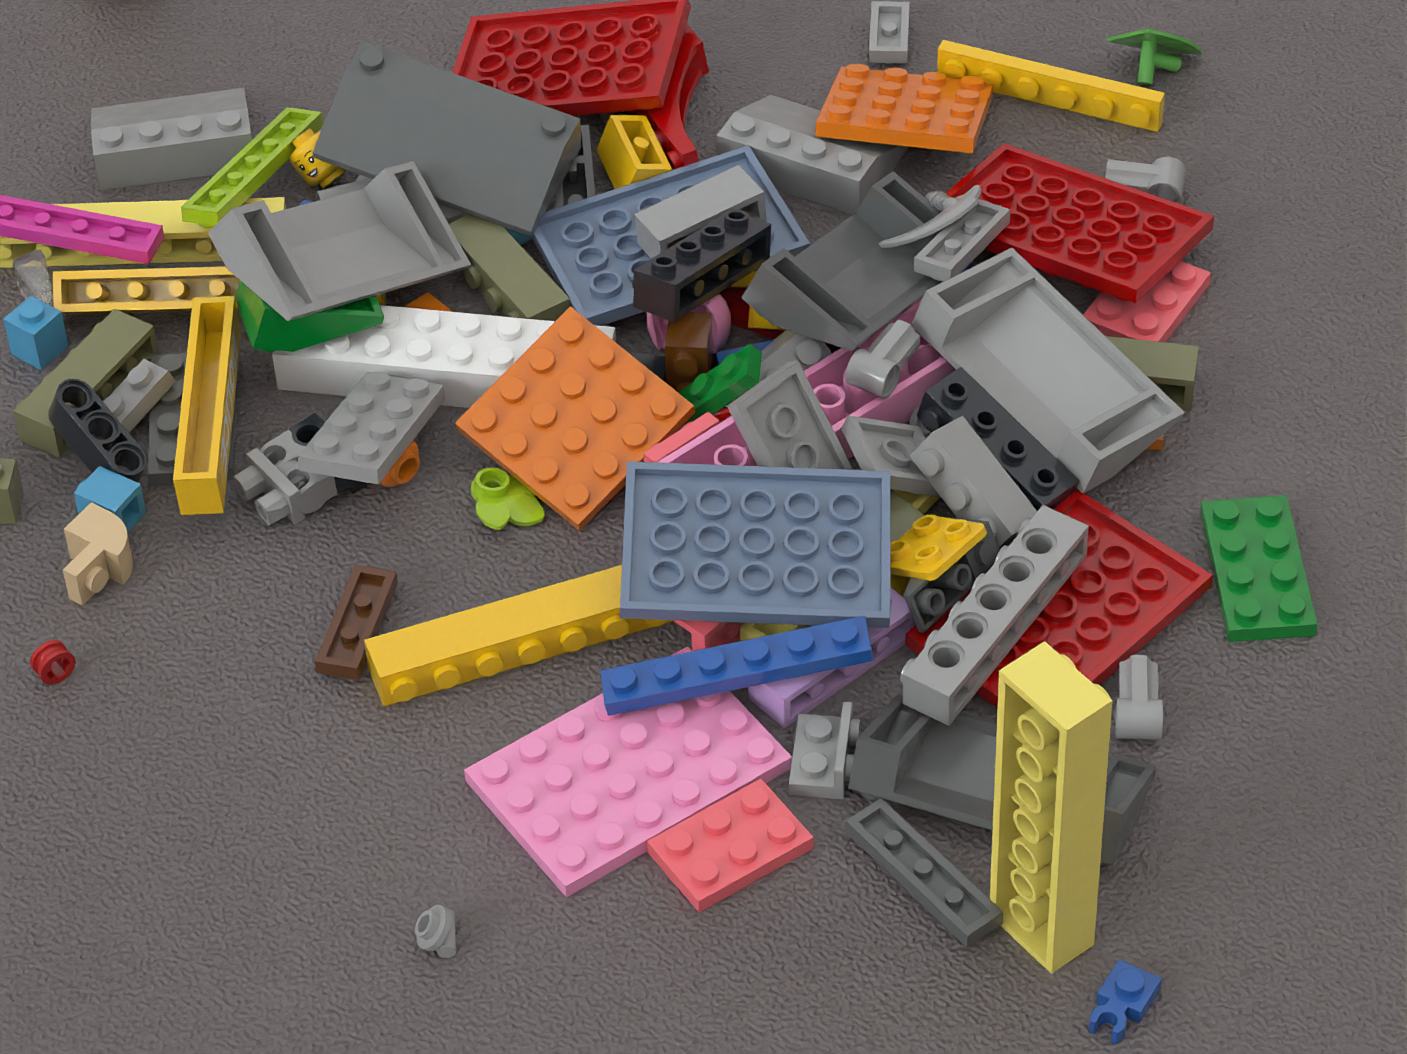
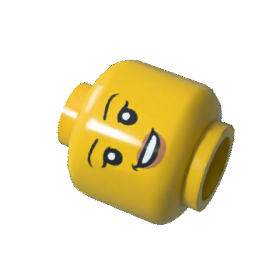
[290,128,347,189]

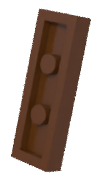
[315,565,398,680]

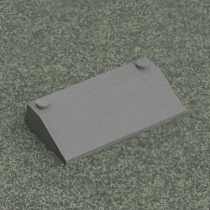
[208,161,471,321]
[911,248,1185,494]

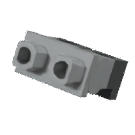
[233,413,366,525]

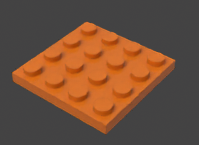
[815,64,993,153]
[455,306,695,531]

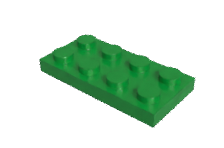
[1200,495,1317,642]

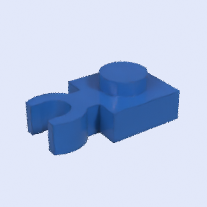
[1089,959,1162,1044]

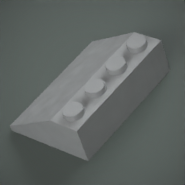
[91,88,252,191]
[716,95,909,215]

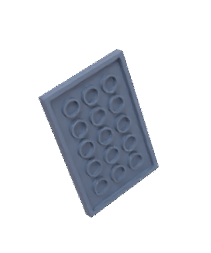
[531,145,810,326]
[620,461,890,628]

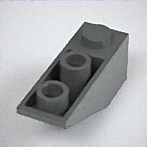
[904,518,1000,632]

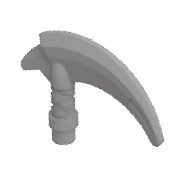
[879,185,982,248]

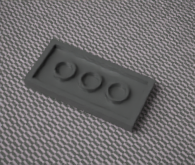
[148,353,235,486]

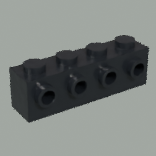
[632,210,772,322]
[916,367,1080,511]

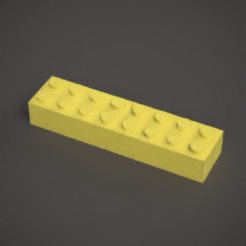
[990,641,1113,974]

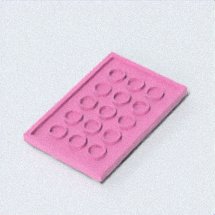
[464,646,792,898]

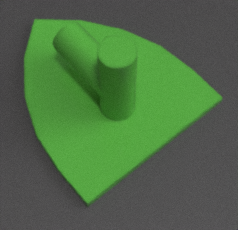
[1107,29,1202,86]

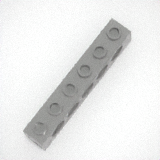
[900,505,1089,726]

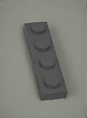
[846,798,1003,947]

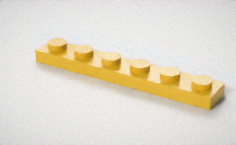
[937,40,1165,132]

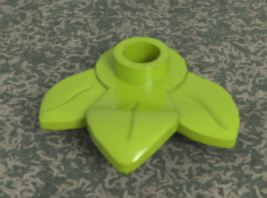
[471,468,545,530]

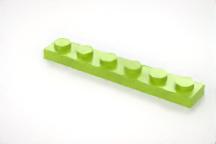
[181,107,323,228]

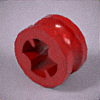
[30,640,76,685]

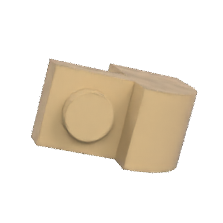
[63,502,133,606]

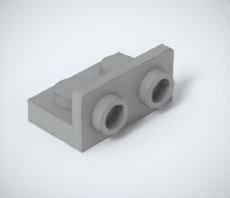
[789,702,861,800]

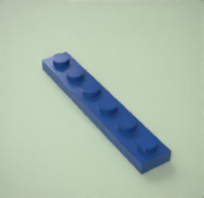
[600,616,874,716]

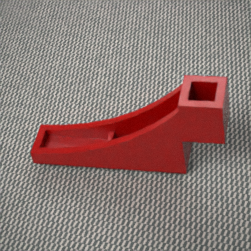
[624,24,709,170]

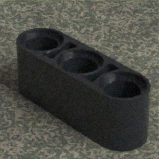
[48,379,147,483]

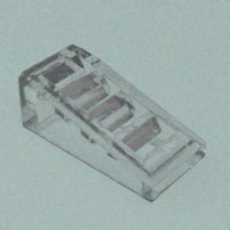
[13,250,54,307]

